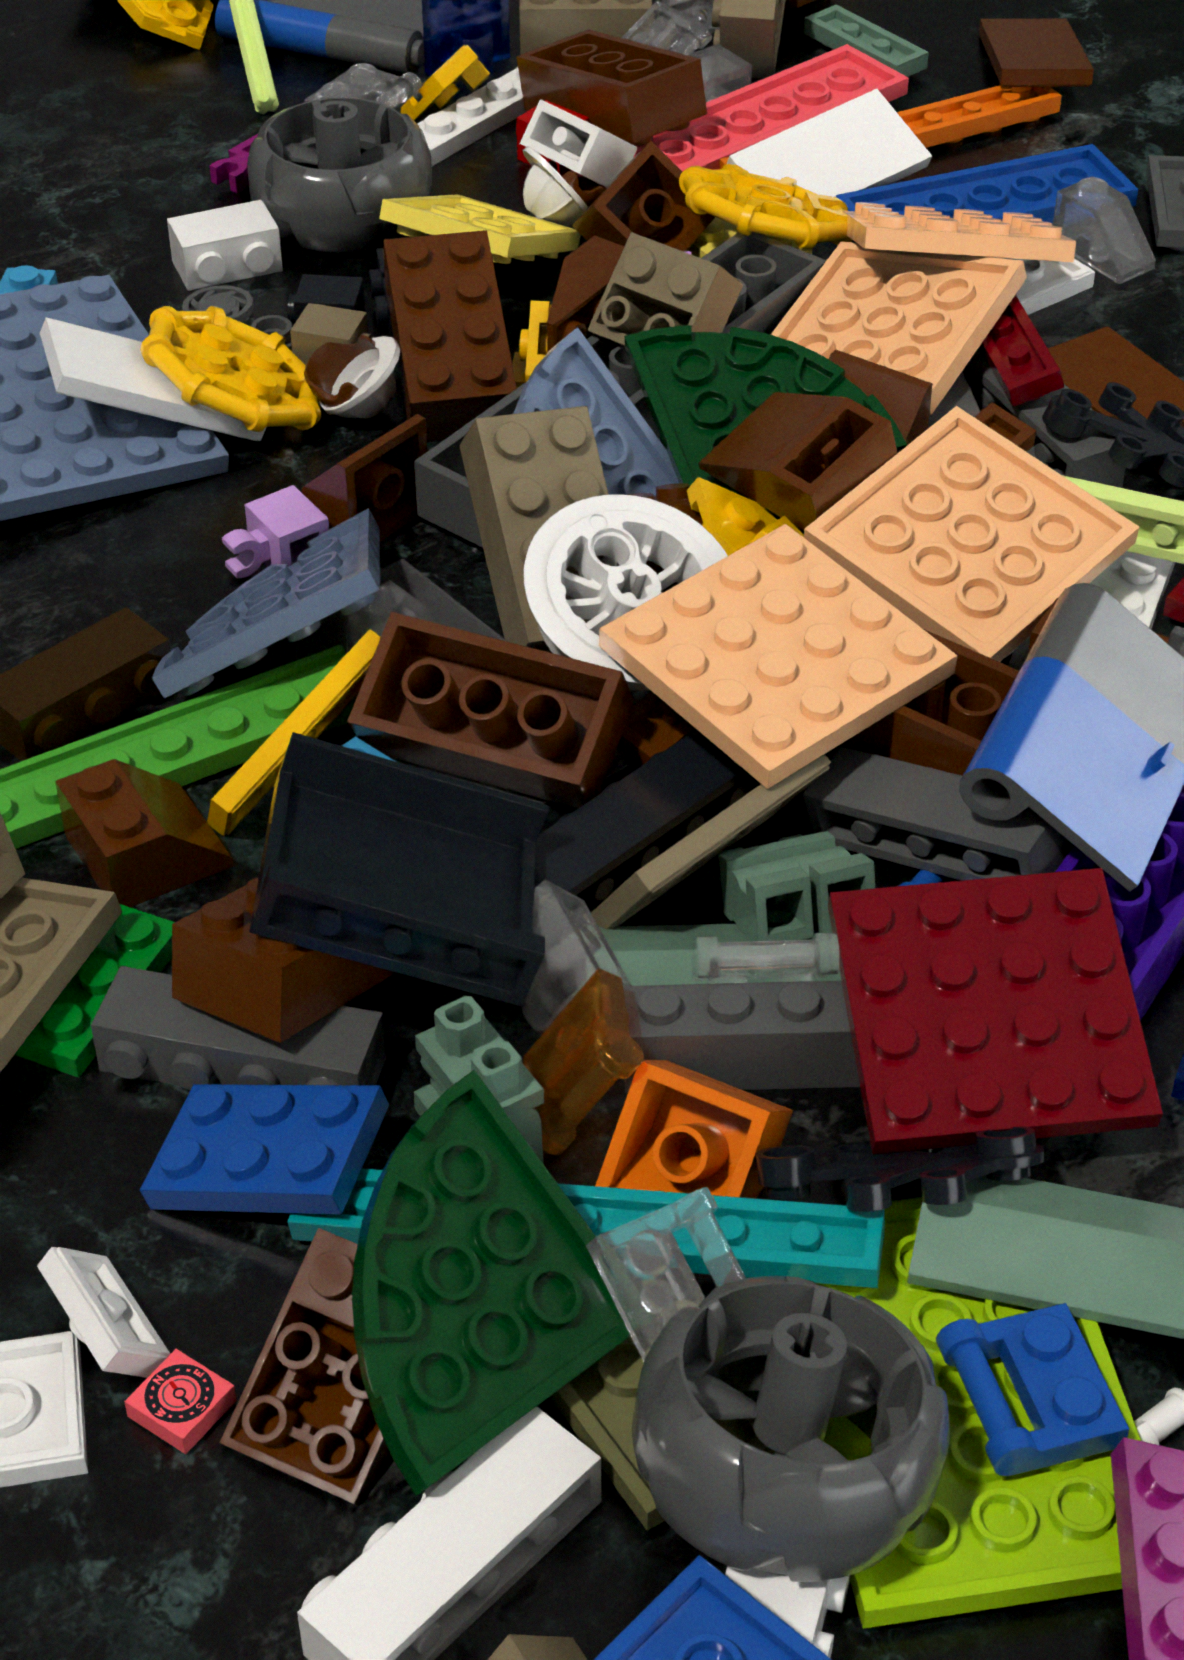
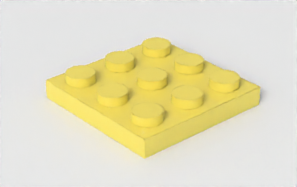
[379,194,581,264]

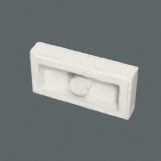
[37,1247,170,1378]

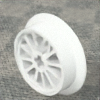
[524,494,728,692]

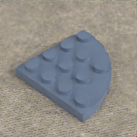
[513,327,679,496]
[152,508,380,698]

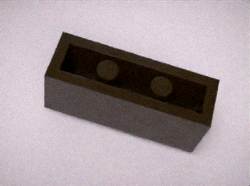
[0,607,171,761]

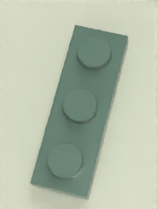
[804,4,929,77]

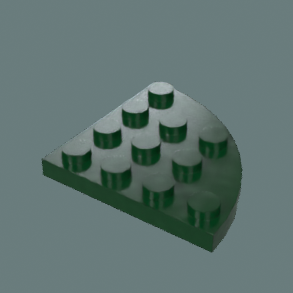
[624,325,907,500]
[352,1069,655,1496]

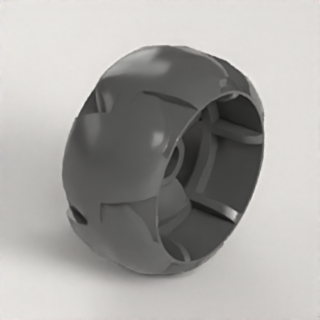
[247,98,433,254]
[631,1276,950,1582]

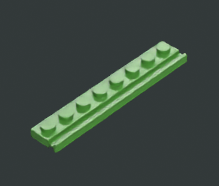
[0,644,358,849]

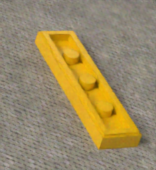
[207,629,381,837]

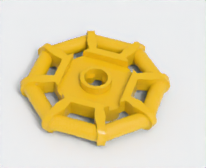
[679,164,852,249]
[140,306,321,433]

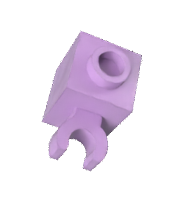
[222,485,329,578]

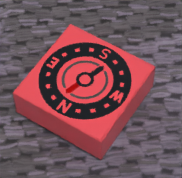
[124,1349,237,1455]

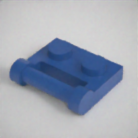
[936,1303,1129,1476]

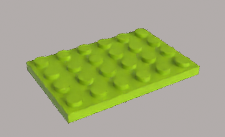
[815,1180,1141,1629]

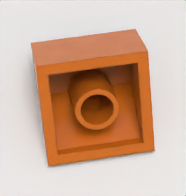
[595,1060,793,1199]

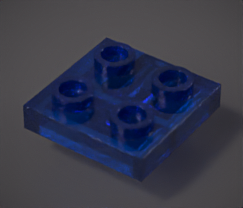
[422,0,510,76]

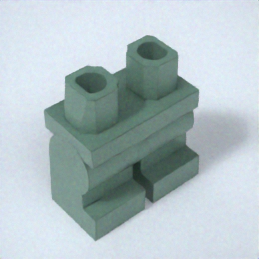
[718,831,875,950]
[414,996,544,1164]

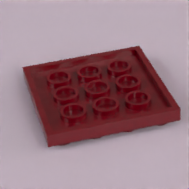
[828,868,1163,1154]

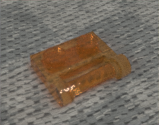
[523,968,644,1155]

